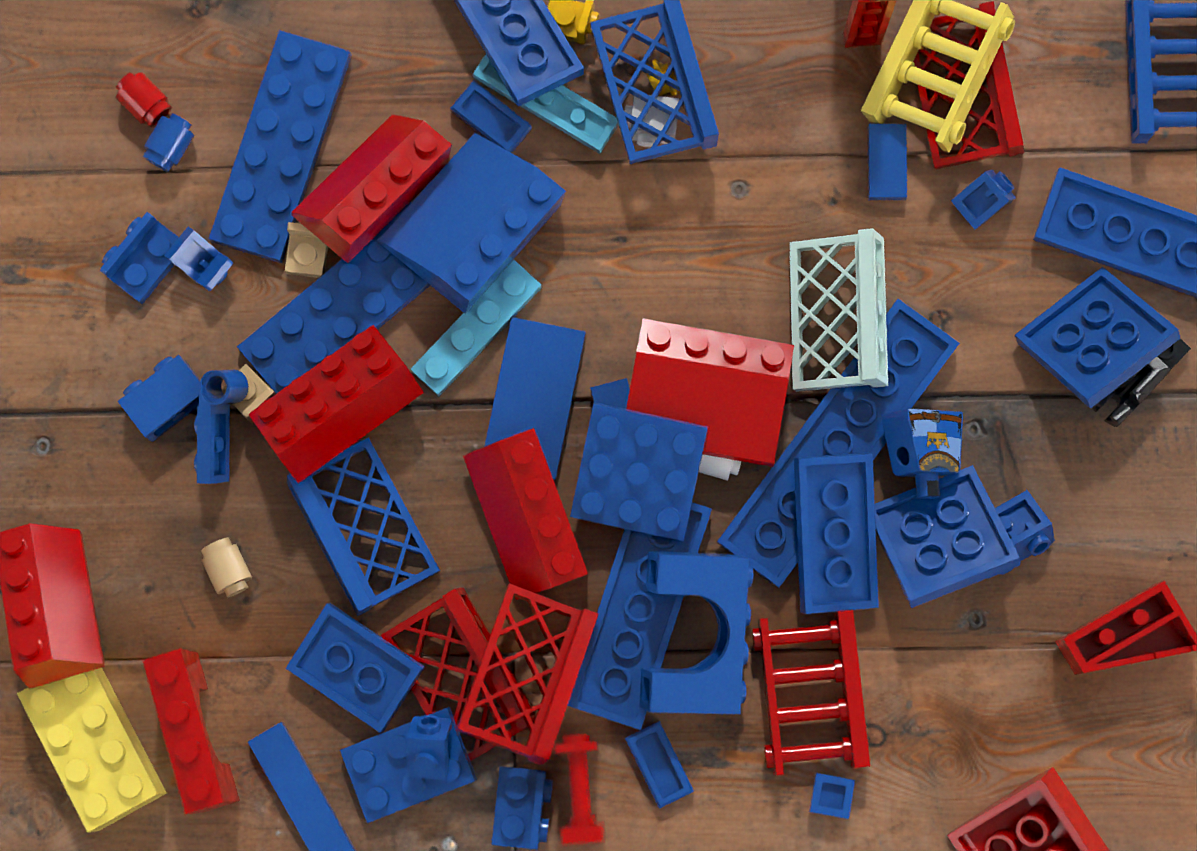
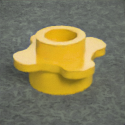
[646,58,677,96]

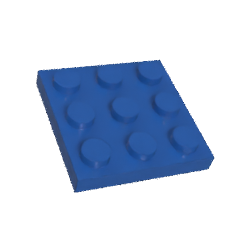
[1015,267,1181,409]
[570,402,708,541]
[875,465,1021,608]

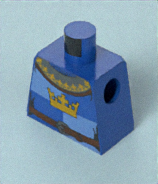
[882,409,963,499]

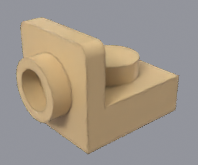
[285,222,328,278]
[221,364,276,424]

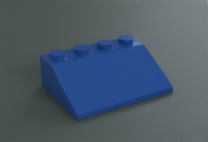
[378,133,566,314]

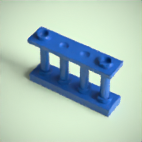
[1125,0,1197,143]

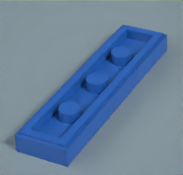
[248,722,356,851]

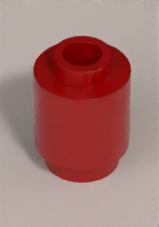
[116,72,172,128]

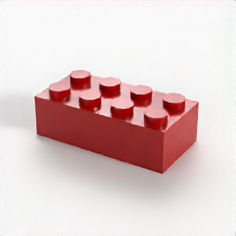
[248,325,424,483]

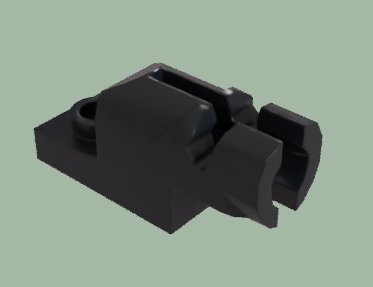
[1092,339,1191,427]

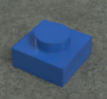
[809,773,855,819]

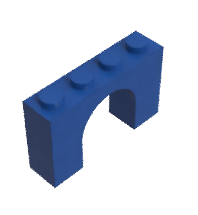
[639,551,753,714]

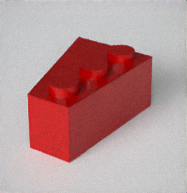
[1055,581,1197,675]

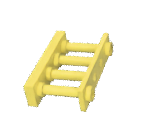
[861,0,1015,153]

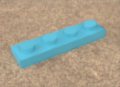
[473,54,618,154]
[410,260,542,396]

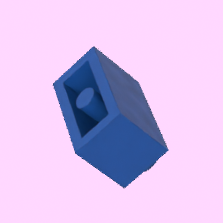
[118,355,200,442]

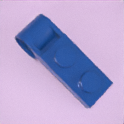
[194,370,249,484]

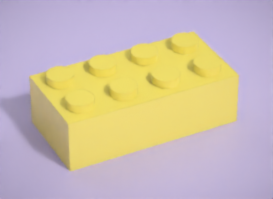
[17,668,167,832]

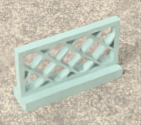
[790,228,888,392]

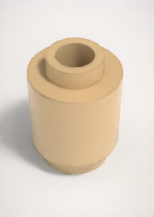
[201,537,252,598]

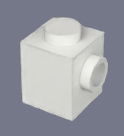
[625,95,679,147]

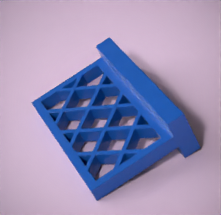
[590,0,719,164]
[286,437,440,617]

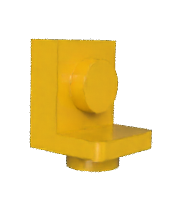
[547,0,599,45]

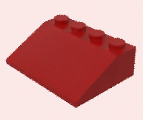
[626,319,794,467]
[947,766,1110,851]

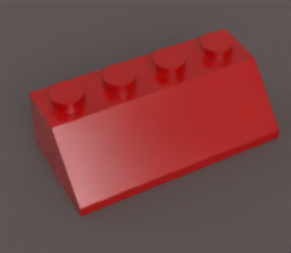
[291,114,452,263]
[463,428,588,600]
[0,523,105,689]

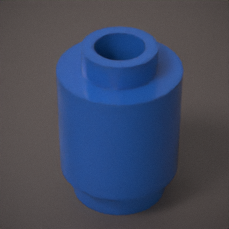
[142,113,195,172]

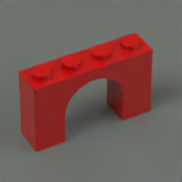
[142,648,240,815]

